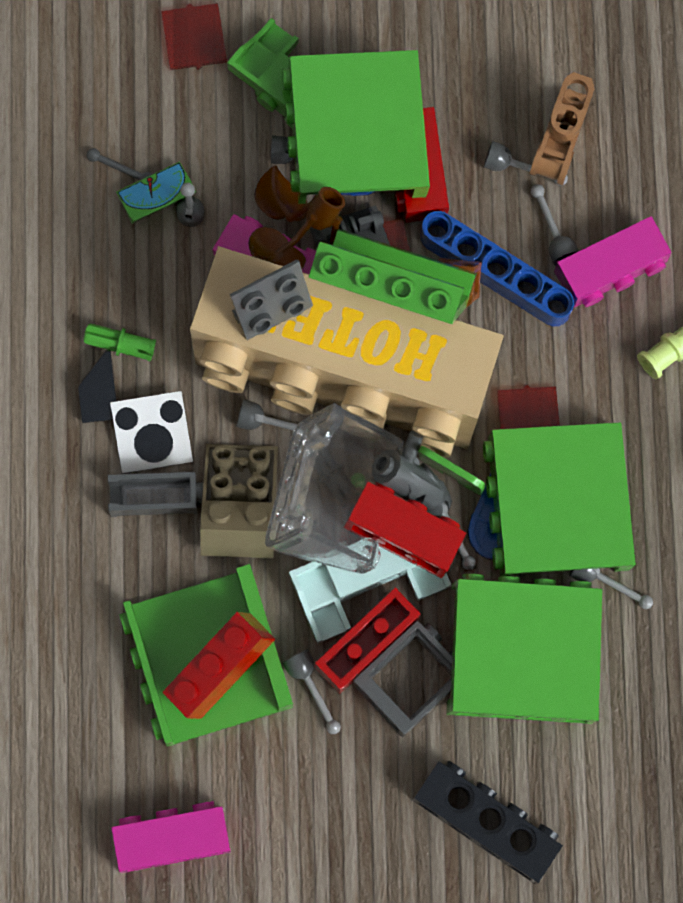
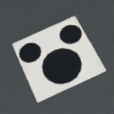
[110,391,193,473]

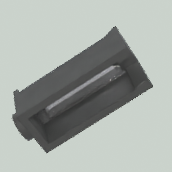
[108,472,203,517]

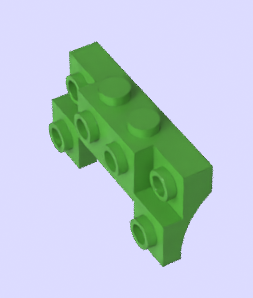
[227,18,299,129]

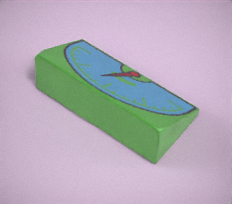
[116,162,196,224]

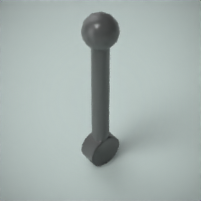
[86,148,152,180]

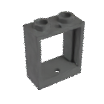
[353,620,453,738]

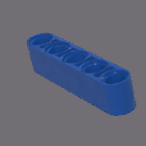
[420,211,574,327]

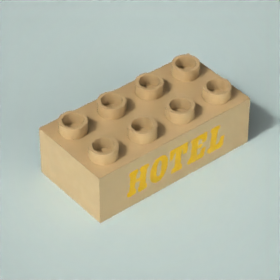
[190,246,504,458]

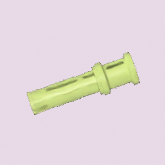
[637,326,683,380]

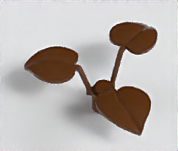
[248,165,345,269]

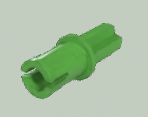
[84,323,157,362]

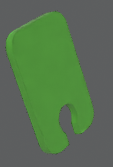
[418,445,485,496]

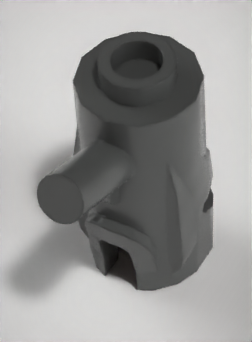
[372,431,445,511]

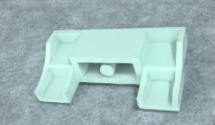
[289,537,451,644]

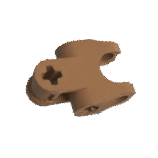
[529,72,594,186]

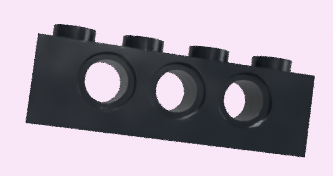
[412,761,563,884]

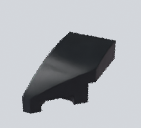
[78,350,117,423]

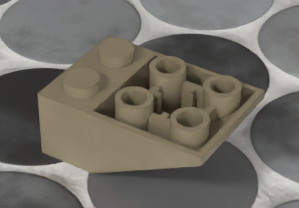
[200,444,278,558]

